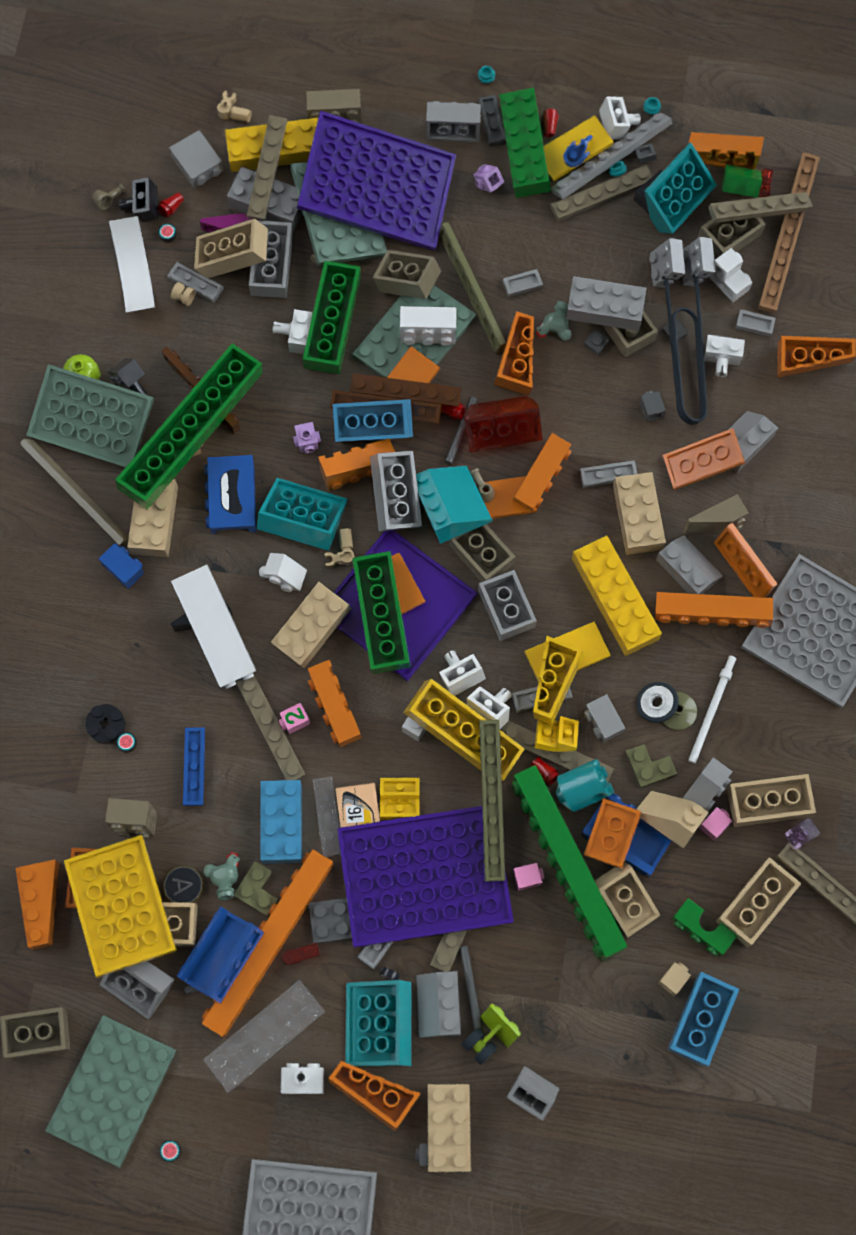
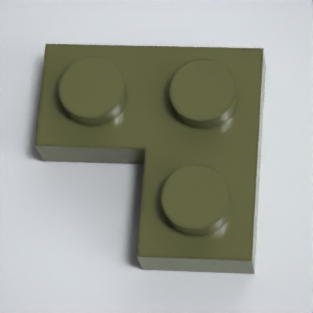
[626,744,677,788]
[234,861,278,917]

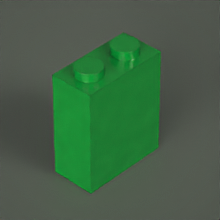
[722,164,762,198]

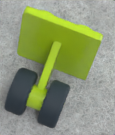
[461,1004,521,1065]

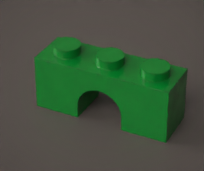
[671,898,737,957]

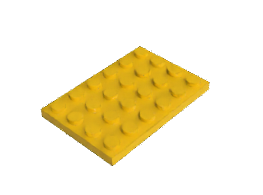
[64,835,176,978]

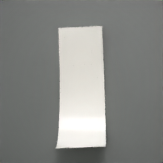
[109,216,155,312]

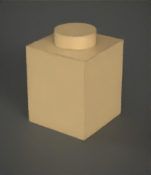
[658,962,691,996]

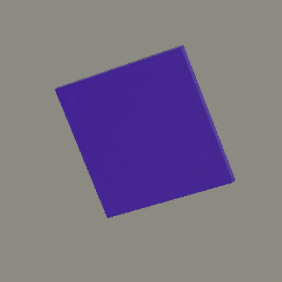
[333,531,478,682]

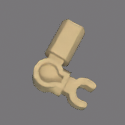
[217,91,251,123]
[324,528,355,568]

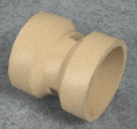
[171,282,196,306]

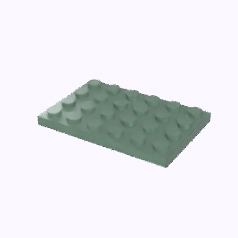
[290,162,387,266]
[352,285,477,378]
[26,364,154,467]
[45,1015,177,1167]

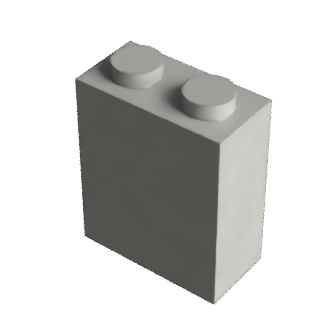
[169,130,224,188]
[507,1066,559,1121]

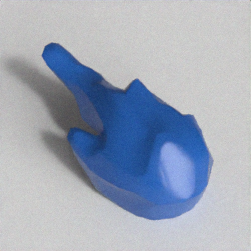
[563,135,593,167]

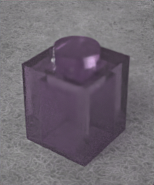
[784,818,821,850]

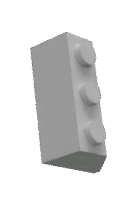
[728,411,778,473]
[656,536,723,594]
[100,961,174,1020]
[416,971,460,1038]

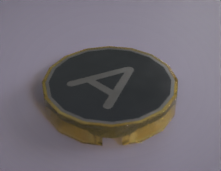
[163,866,204,903]

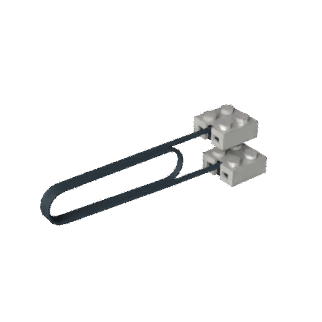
[650,237,715,425]

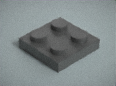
[309,898,352,944]

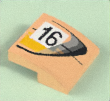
[336,783,380,828]

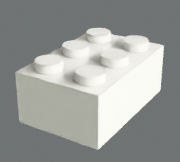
[400,306,456,346]

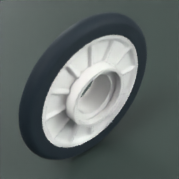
[637,682,679,723]

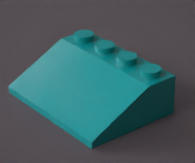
[644,143,717,233]
[416,466,493,544]
[257,478,348,551]
[345,980,411,1066]

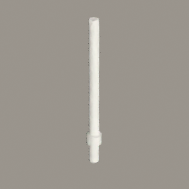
[688,656,736,764]

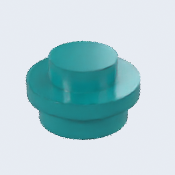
[478,66,495,83]
[643,97,661,115]
[609,161,627,177]

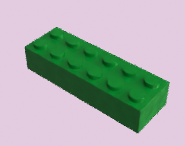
[499,87,551,198]
[303,261,361,375]
[352,551,411,674]

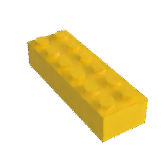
[225,118,318,172]
[572,536,662,656]
[403,679,525,781]

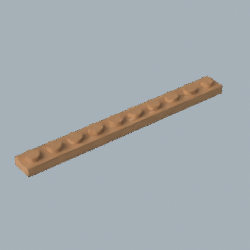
[758,152,820,314]

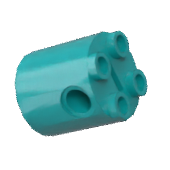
[556,759,614,812]

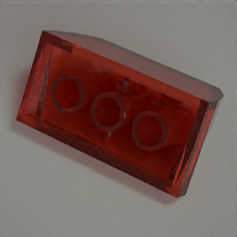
[464,396,543,453]

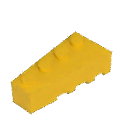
[533,636,583,725]

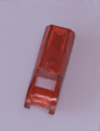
[758,168,774,198]
[283,943,320,965]

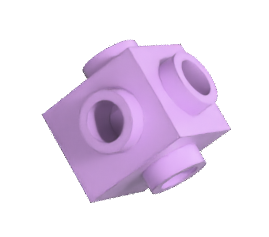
[473,165,504,192]
[293,422,321,453]

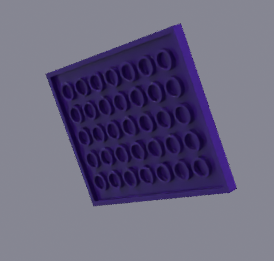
[296,111,456,251]
[337,806,514,948]

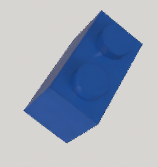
[99,543,144,589]

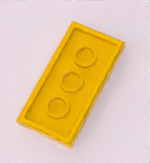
[544,115,614,182]
[524,621,611,683]

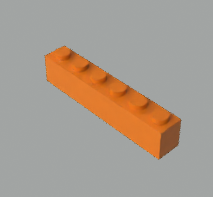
[655,592,774,628]

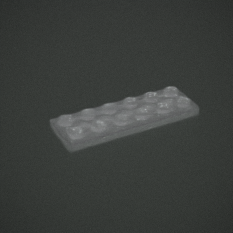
[203,980,325,1093]

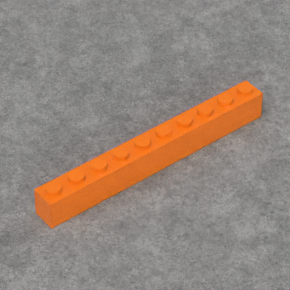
[202,850,334,1038]

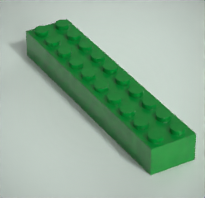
[115,343,262,510]
[511,765,628,962]

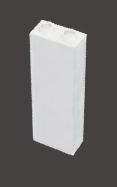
[171,565,256,689]

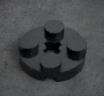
[85,704,126,744]

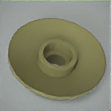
[659,692,697,730]

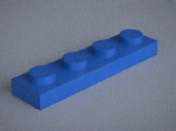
[183,727,205,806]

